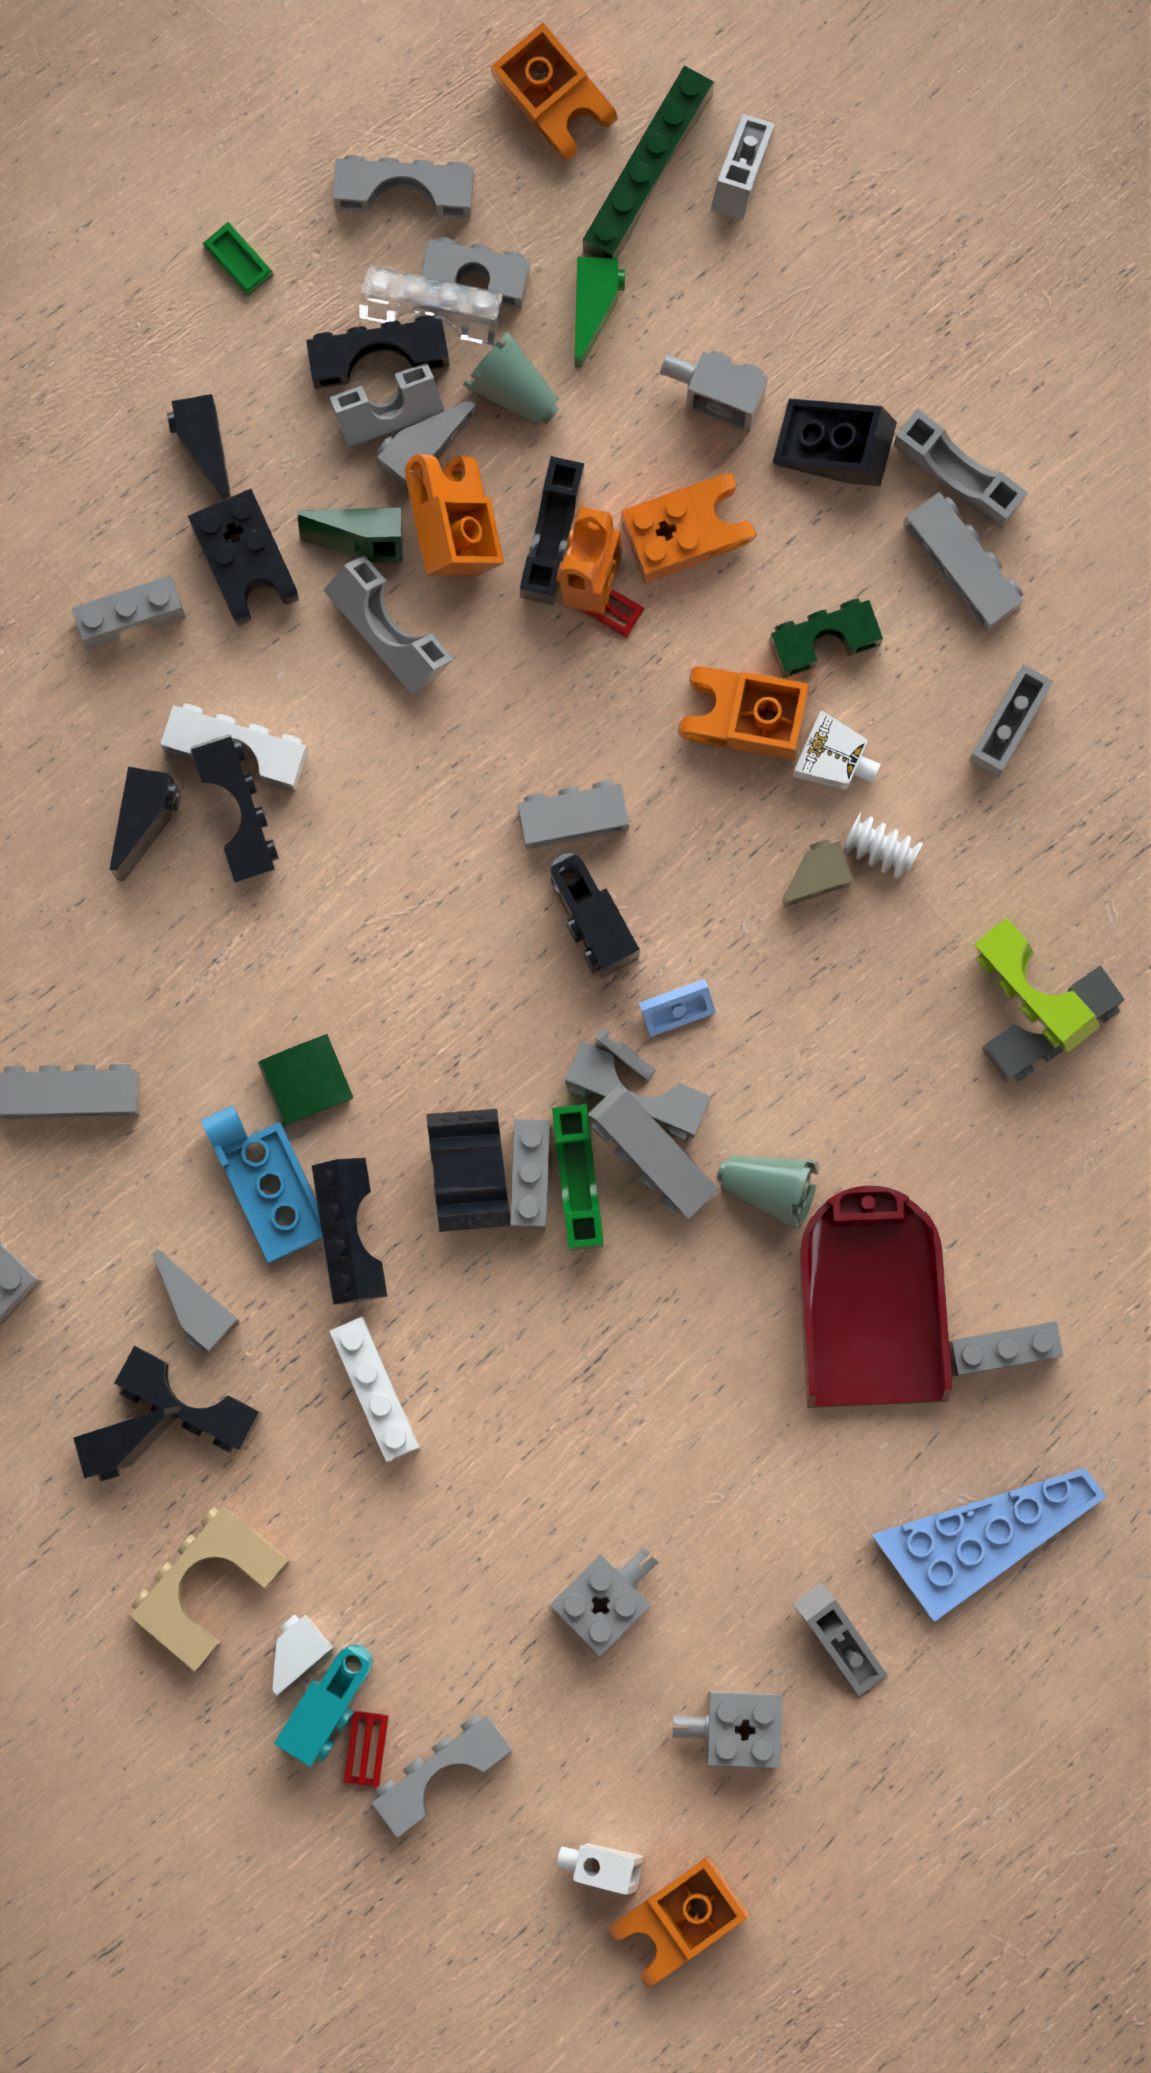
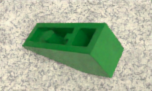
[575,257,625,367]

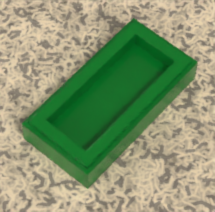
[202,222,274,296]

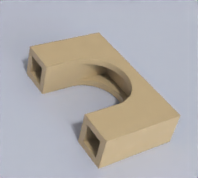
[130,1506,290,1671]

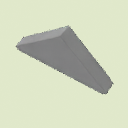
[595,1028,655,1081]

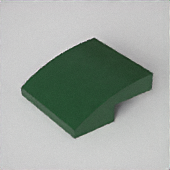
[258,1034,354,1127]

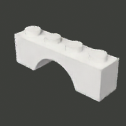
[160,703,308,791]
[329,1317,420,1462]

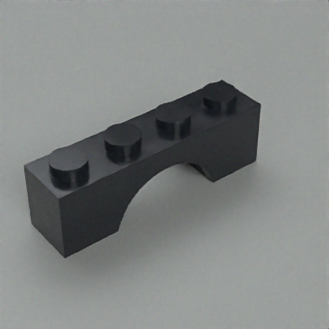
[306,315,450,389]
[520,456,584,605]
[191,734,279,882]
[311,1157,387,1305]
[114,1346,262,1453]

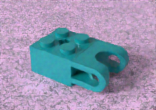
[274,1644,373,1767]

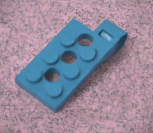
[201,1105,323,1264]

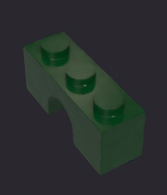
[769,598,883,679]

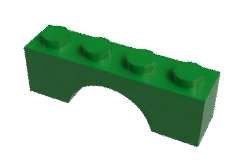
[552,1104,604,1251]

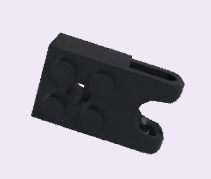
[188,488,299,627]
[551,853,640,979]

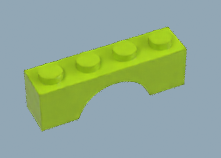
[974,917,1100,1053]

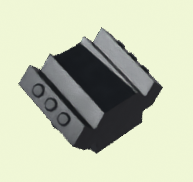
[426,1109,511,1232]

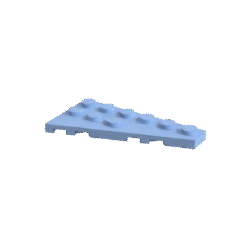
[871,1468,1106,1622]

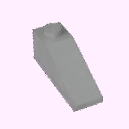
[710,114,775,220]
[377,401,476,489]
[153,1249,239,1353]
[792,1583,888,1696]

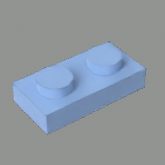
[639,979,716,1037]

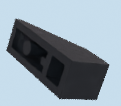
[167,394,231,500]
[73,1406,182,1482]

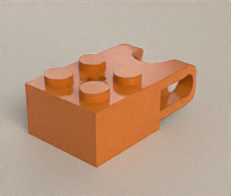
[491,22,618,161]
[405,454,504,576]
[621,473,757,583]
[556,505,623,615]
[678,666,809,761]
[608,1855,750,1987]

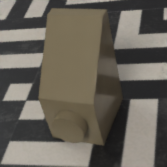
[783,839,853,907]

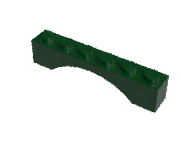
[583,65,714,258]

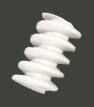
[844,812,923,879]

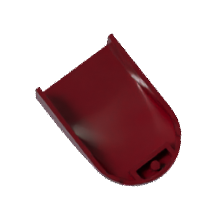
[800,1186,952,1408]

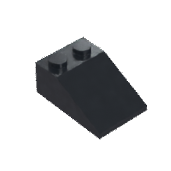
[773,398,897,486]
[109,767,181,881]

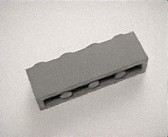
[903,492,1023,632]
[0,1064,140,1118]
[588,1085,719,1219]

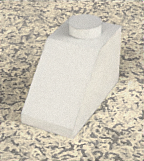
[272,1615,334,1695]

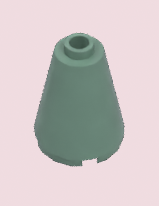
[462,332,559,425]
[717,1156,819,1229]

